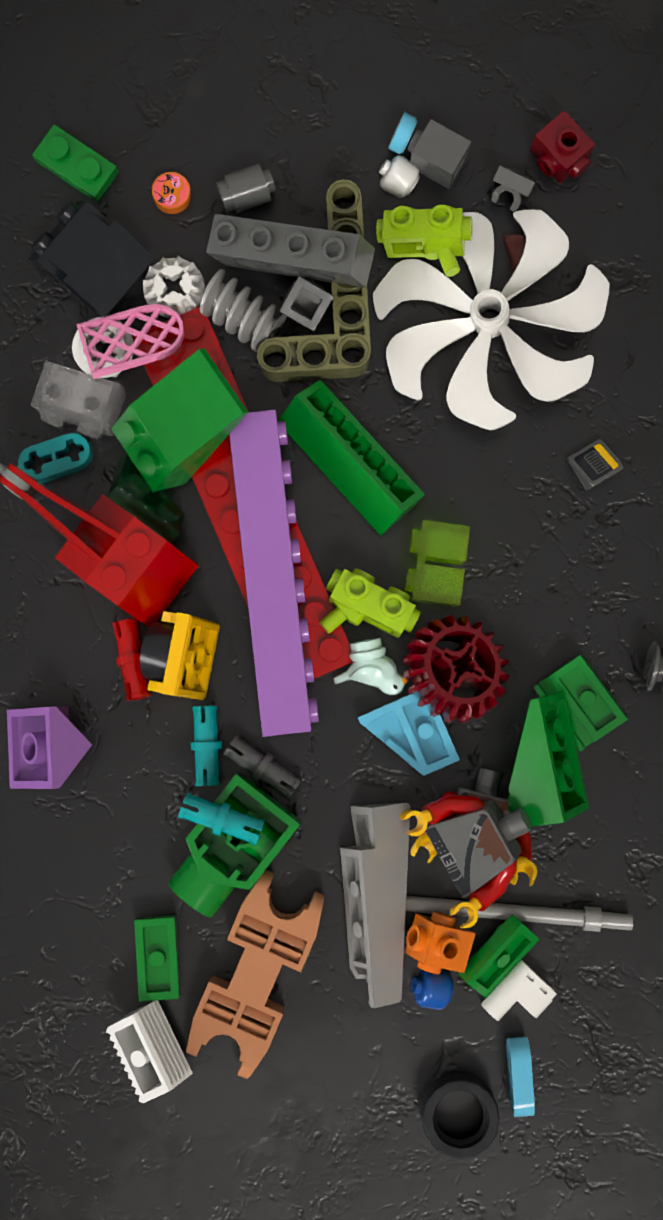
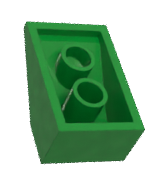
[111,348,249,492]
[507,691,589,827]

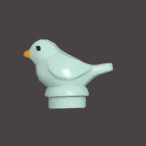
[333,638,409,695]

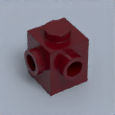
[530,110,595,184]

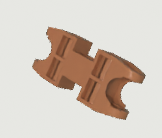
[186,870,325,1079]

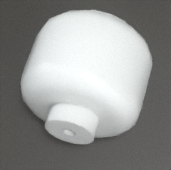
[379,155,420,198]

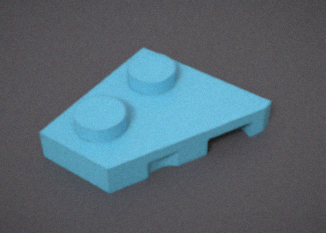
[358,692,460,776]

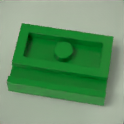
[533,653,628,752]

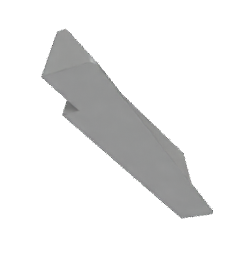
[340,803,410,1008]

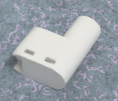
[481,960,557,1021]

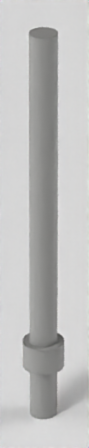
[406,895,633,932]

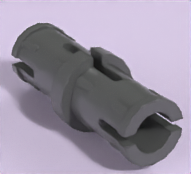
[223,734,302,800]

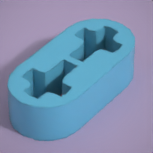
[506,1037,535,1117]

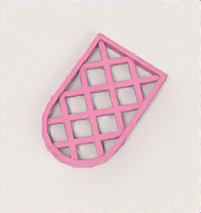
[76,304,184,379]

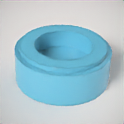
[388,112,418,155]

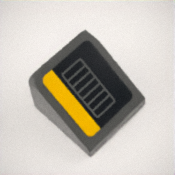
[567,438,625,492]

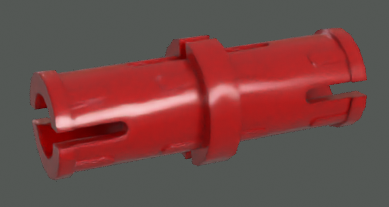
[113,619,152,701]

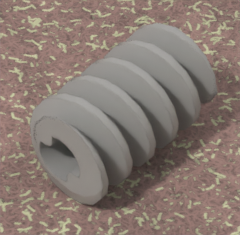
[200,269,287,352]

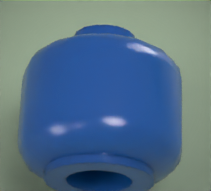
[410,970,454,1010]

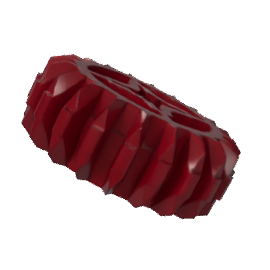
[402,615,510,723]

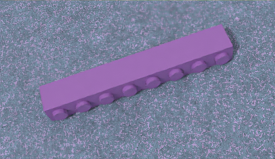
[230,410,319,737]

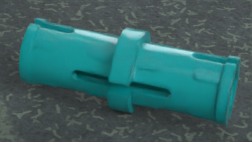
[191,705,222,786]
[178,792,265,846]

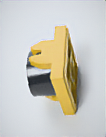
[140,611,220,700]

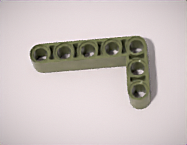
[257,179,371,382]

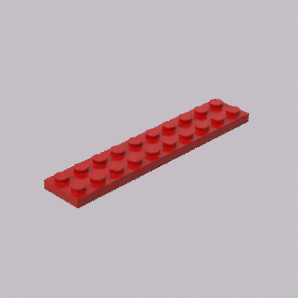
[132,307,353,679]

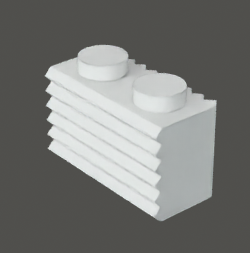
[106,1000,193,1103]

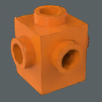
[404,911,476,974]

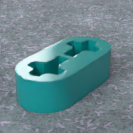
[18,433,93,483]

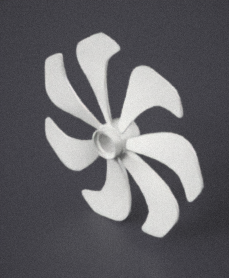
[373,209,610,430]

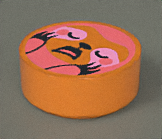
[152,172,191,214]

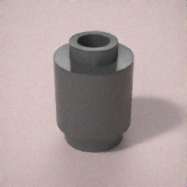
[216,163,276,213]

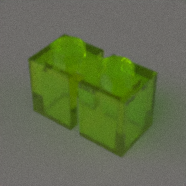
[405,520,470,608]

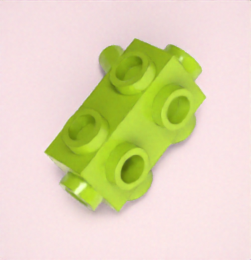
[376,205,473,277]
[319,568,421,638]

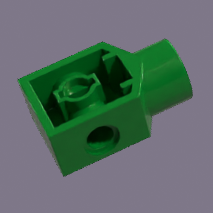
[168,772,301,918]

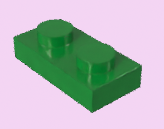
[32,125,119,203]
[458,914,540,998]
[134,915,181,1002]

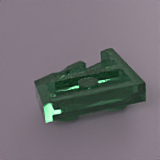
[107,453,184,543]

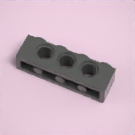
[206,214,375,288]

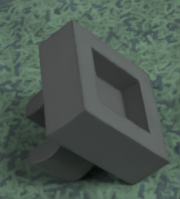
[491,164,537,212]

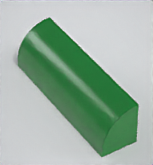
[278,380,425,536]

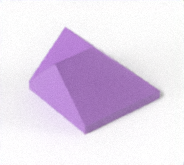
[7,706,92,789]

